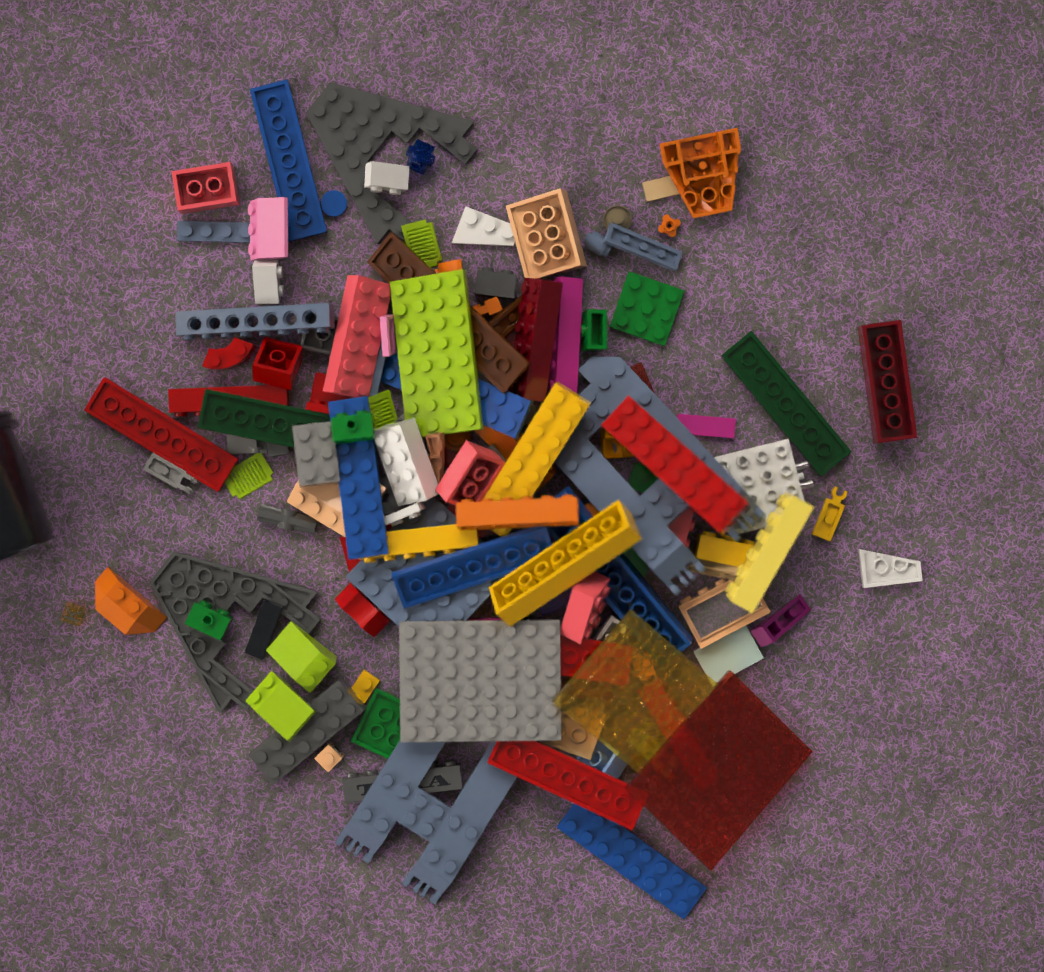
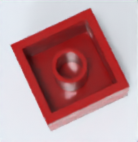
[252,337,303,390]

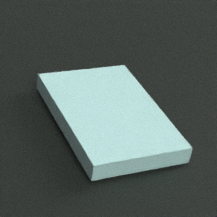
[693,626,764,686]

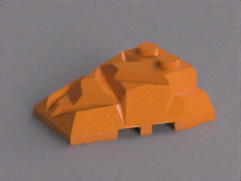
[659,128,741,218]

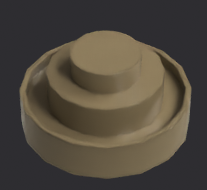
[603,205,632,230]

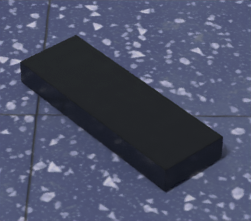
[244,599,283,660]

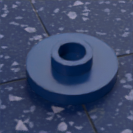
[321,190,347,217]

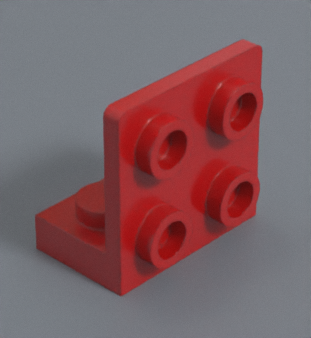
[305,372,350,414]

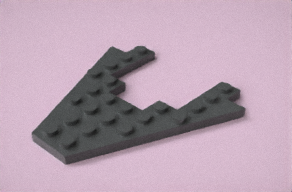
[306,82,478,243]
[149,551,321,713]

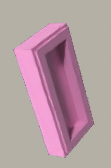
[380,314,397,357]

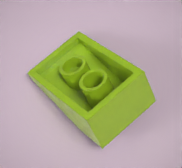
[266,621,337,693]
[245,671,316,742]

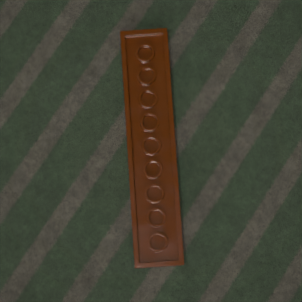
[367,232,531,394]

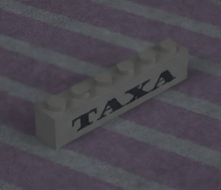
[342,760,463,803]

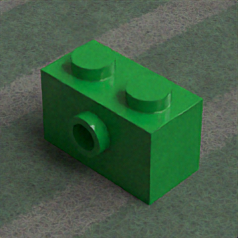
[580,309,607,352]
[331,410,376,444]
[185,600,234,641]

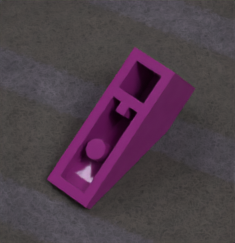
[750,594,811,647]

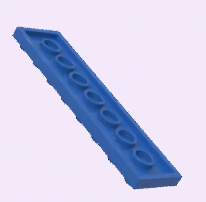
[250,79,328,242]
[381,345,533,439]
[328,396,389,560]
[391,526,552,609]
[557,803,707,919]

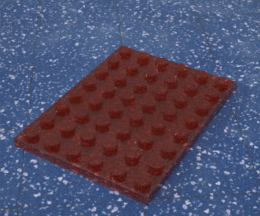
[625,670,813,871]

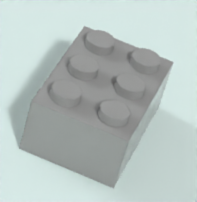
[292,422,340,488]

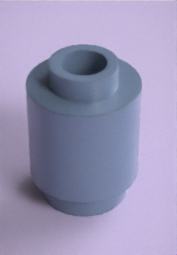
[583,231,612,257]

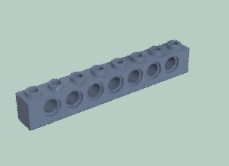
[176,303,335,340]

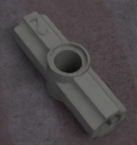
[257,504,318,534]

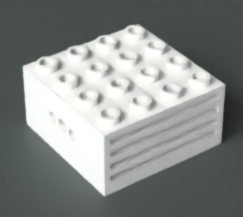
[714,439,814,536]

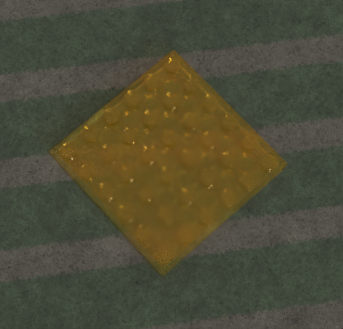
[552,609,718,775]

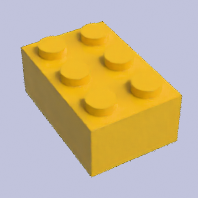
[693,531,755,567]

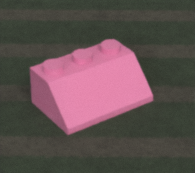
[248,197,288,261]

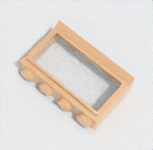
[677,578,771,649]

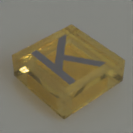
[60,601,86,627]

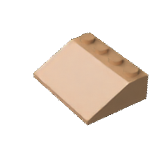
[506,188,587,279]
[287,481,387,538]

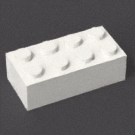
[374,418,439,506]

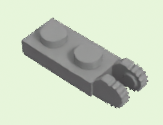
[143,452,200,495]

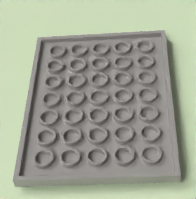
[399,619,561,742]

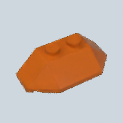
[95,567,167,635]

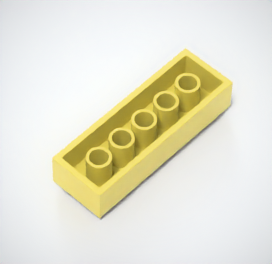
[726,492,814,613]

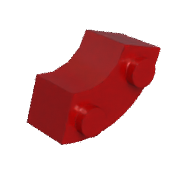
[202,337,257,371]
[334,582,390,637]

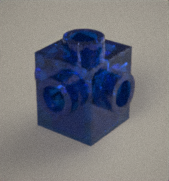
[406,139,436,175]

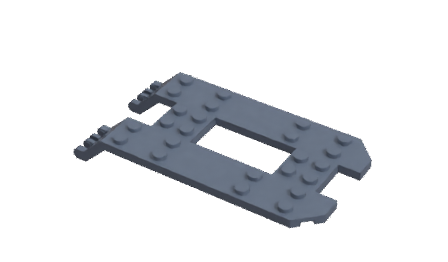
[534,356,766,596]
[335,739,539,904]

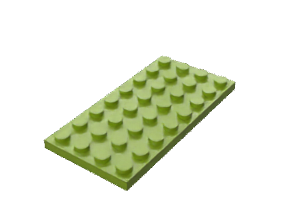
[390,269,484,438]

